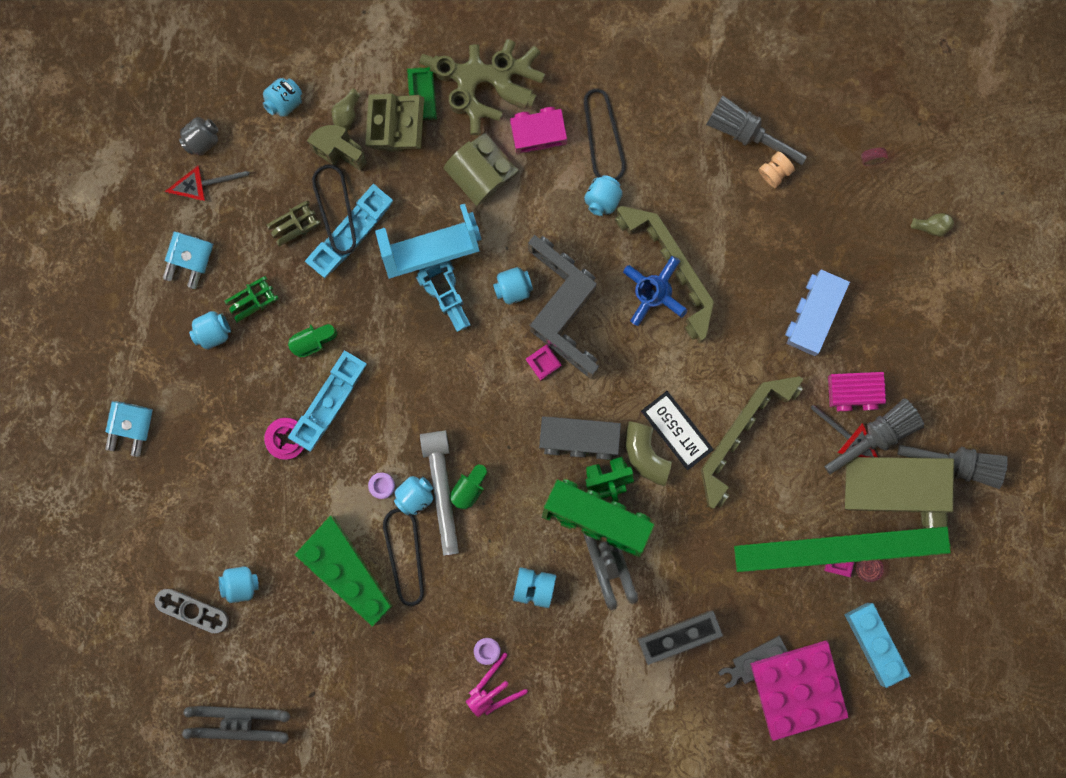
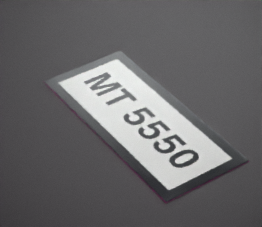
[641,391,714,471]

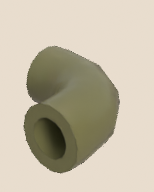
[625,421,672,486]

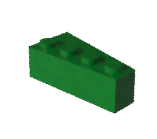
[541,479,655,557]
[294,515,393,627]

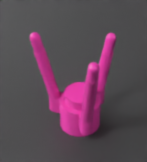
[466,653,528,717]

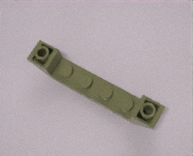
[615,206,714,343]
[701,376,804,509]

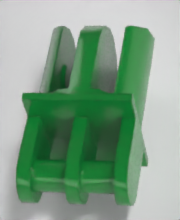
[224,276,279,323]
[288,324,337,358]
[451,464,487,509]

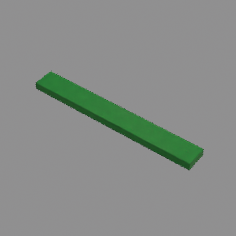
[734,527,951,572]

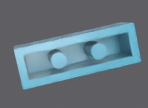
[844,603,910,688]

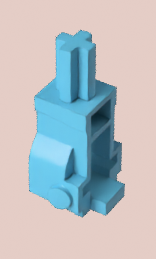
[416,260,471,332]

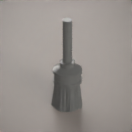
[706,95,807,165]
[824,398,925,475]
[897,445,1008,489]

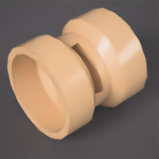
[758,151,795,188]

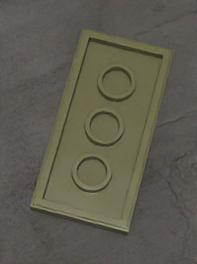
[845,457,954,513]

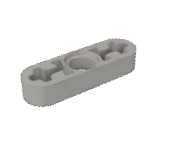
[155,589,229,633]

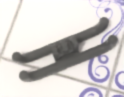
[583,533,638,611]
[182,706,290,744]

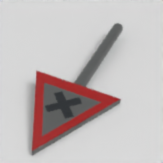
[164,165,250,202]
[811,405,878,458]

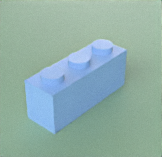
[785,270,850,356]

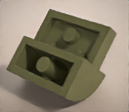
[365,94,424,152]
[307,125,367,171]
[443,132,519,206]

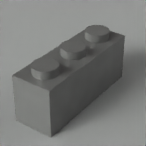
[539,416,621,460]
[637,610,723,665]

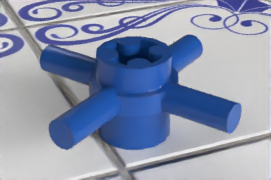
[623,256,687,326]

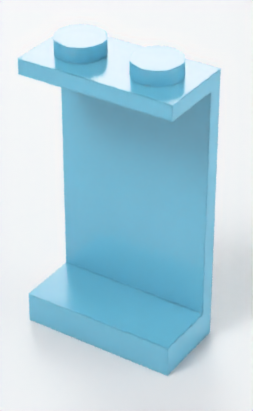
[375,204,482,279]

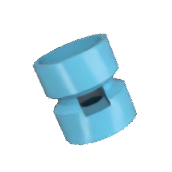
[513,567,556,608]

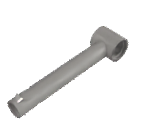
[420,430,459,556]

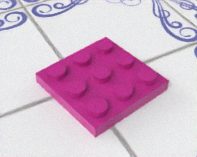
[750,640,848,741]

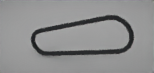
[584,89,626,180]
[312,164,356,255]
[383,508,424,606]

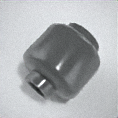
[179,117,219,156]

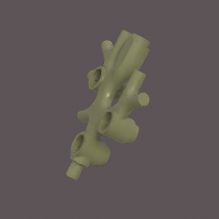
[419,39,545,135]

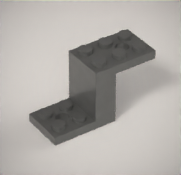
[528,235,599,379]

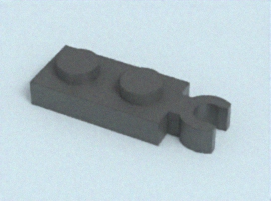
[718,636,788,688]

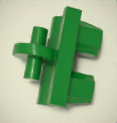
[585,457,634,502]

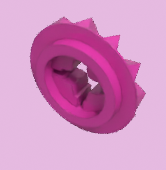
[264,418,304,460]

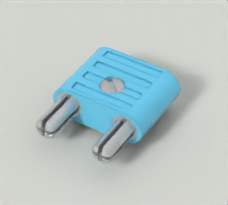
[163,231,213,289]
[105,401,153,457]

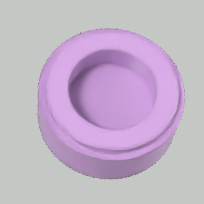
[368,473,395,499]
[474,638,500,665]

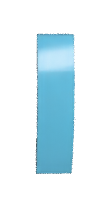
[305,184,393,279]
[288,350,367,452]

